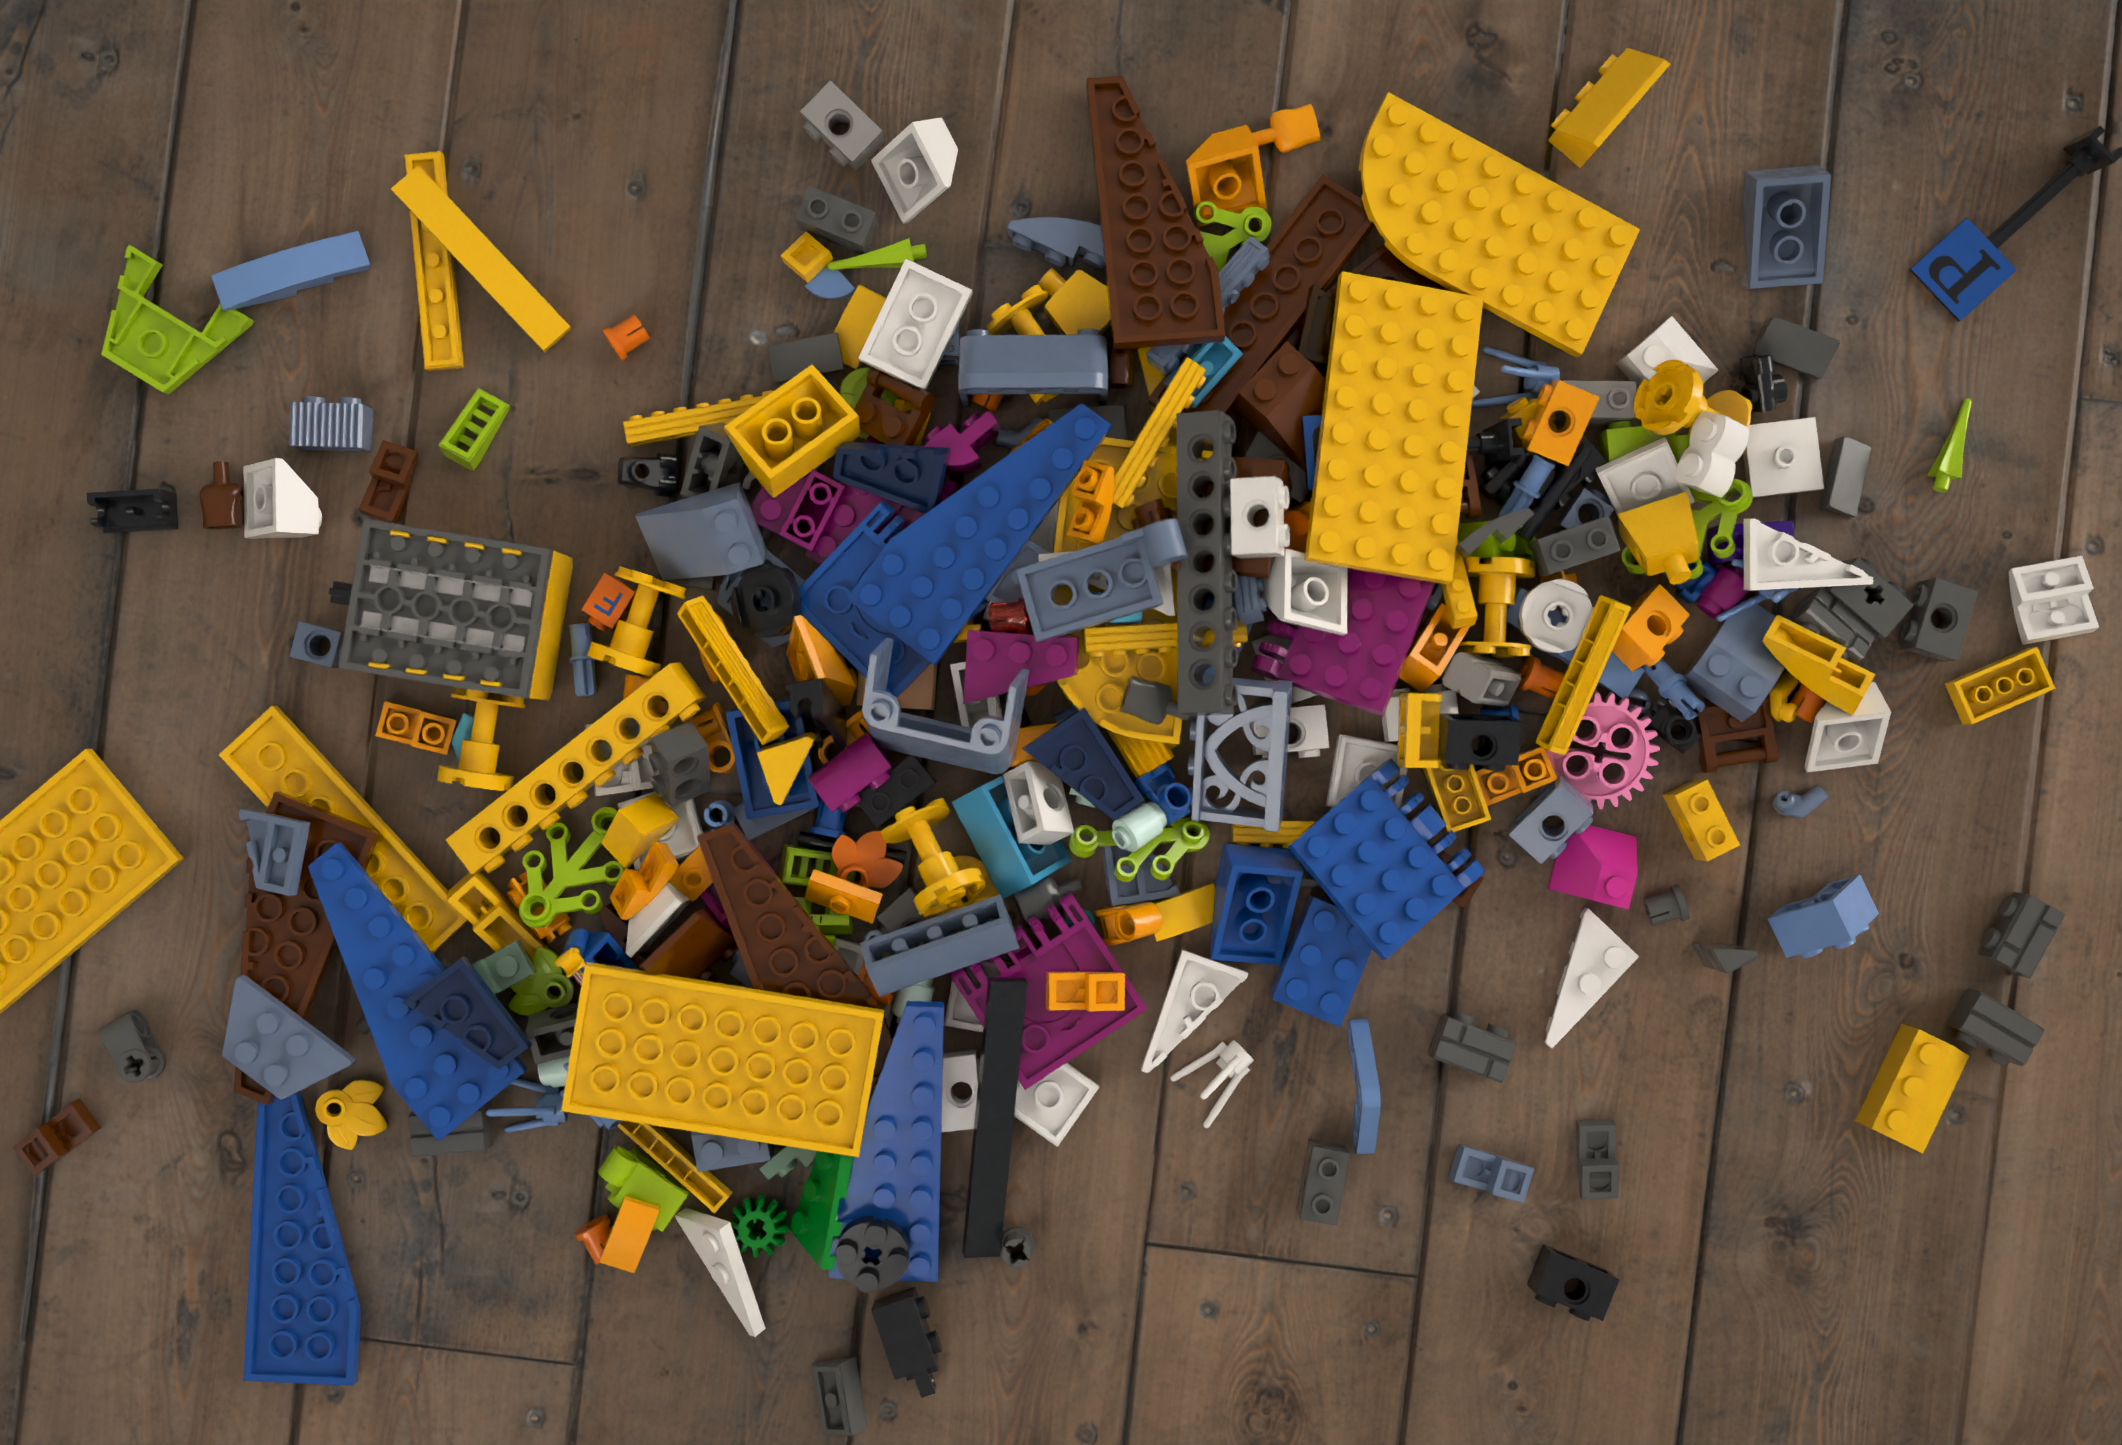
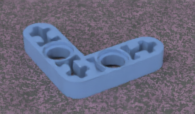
[1347,1018,1381,1154]

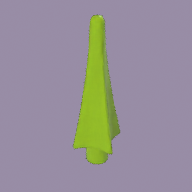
[827,238,927,271]
[1927,398,1972,493]

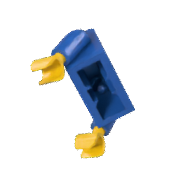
[554,928,638,986]

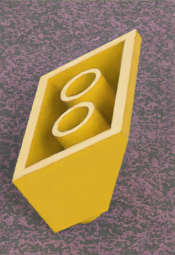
[1548,48,1670,168]
[724,364,860,498]
[1855,1023,1969,1154]

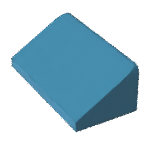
[1163,336,1243,408]

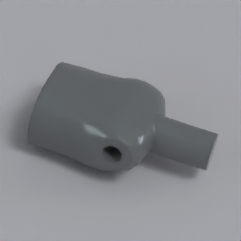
[1120,675,1189,725]
[1012,876,1083,927]

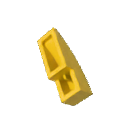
[1762,615,1876,716]
[447,872,549,963]

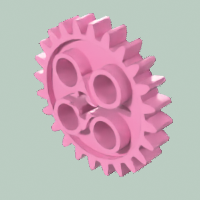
[1545,691,1660,809]

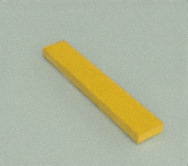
[405,151,464,371]
[391,165,571,353]

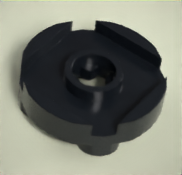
[731,564,802,638]
[835,1216,909,1293]

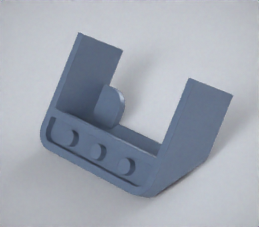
[958,329,1108,407]
[862,638,1030,774]

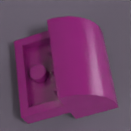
[924,411,999,476]
[751,470,845,551]
[808,732,893,813]

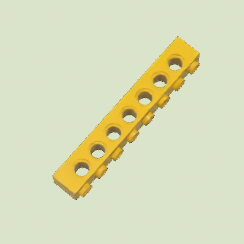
[445,662,706,875]

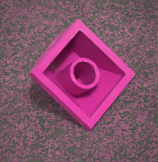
[1547,825,1638,909]

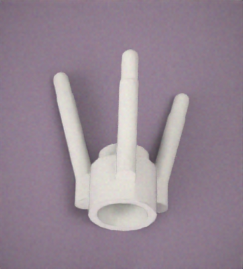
[1170,1040,1254,1128]

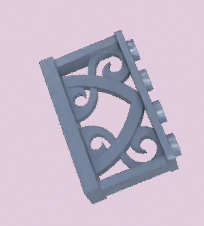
[1188,673,1293,832]

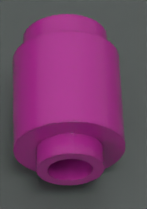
[1695,565,1749,620]

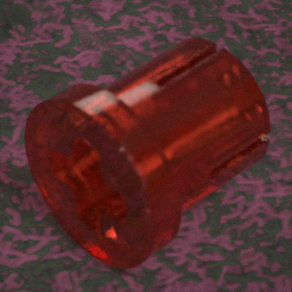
[989,597,1032,634]

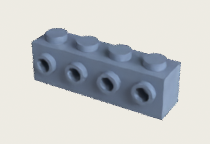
[860,894,1019,997]

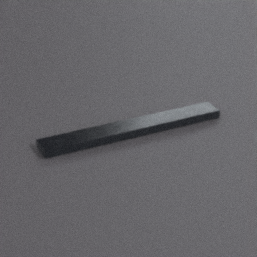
[962,978,1027,1258]

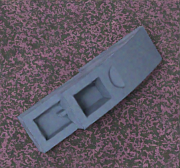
[1007,217,1105,269]

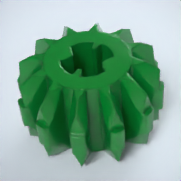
[729,1193,790,1258]

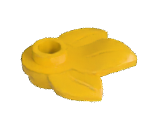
[315,1079,387,1150]

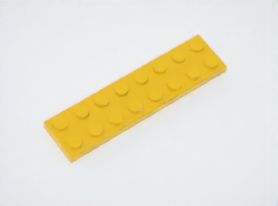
[219,705,468,954]

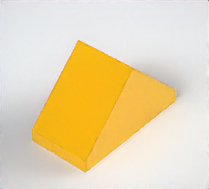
[757,732,817,806]
[601,792,680,869]

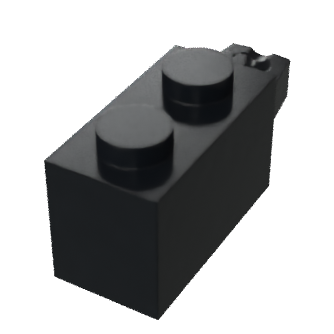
[871,1287,942,1398]

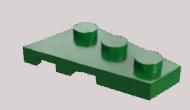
[790,1151,853,1270]

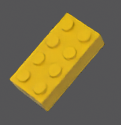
[1945,647,2056,725]
[1423,758,1491,833]

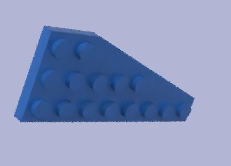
[846,403,1113,665]
[308,842,528,1142]
[829,1001,944,1282]
[243,1090,361,1386]

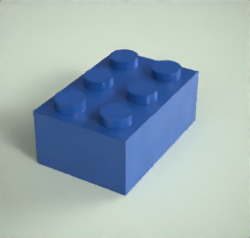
[1268,894,1372,1027]

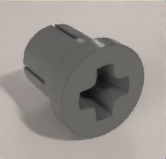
[1643,884,1690,926]
[1001,1227,1035,1268]

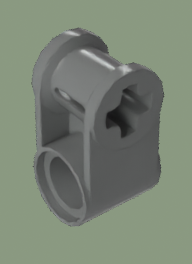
[98,1009,166,1083]

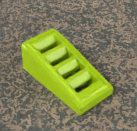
[438,388,511,472]
[778,844,856,886]

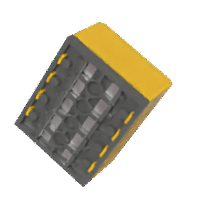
[329,519,573,701]

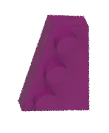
[963,630,1080,704]

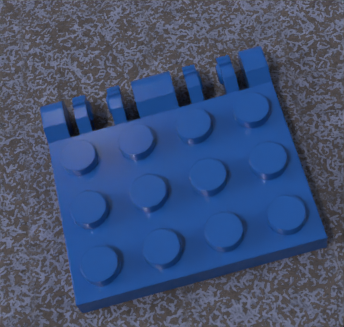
[799,501,989,698]
[1287,758,1485,960]

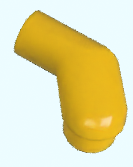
[1769,673,1798,723]

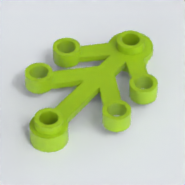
[1193,201,1271,273]
[1622,479,1753,579]
[1069,795,1210,882]
[519,807,625,928]

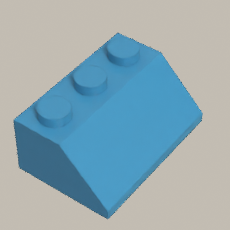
[951,775,1072,899]

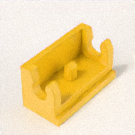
[1397,692,1442,768]

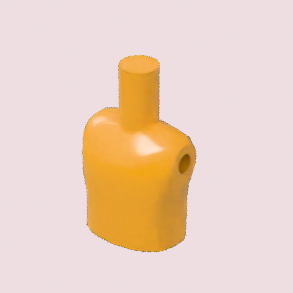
[1252,104,1320,153]

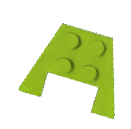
[101,245,254,395]

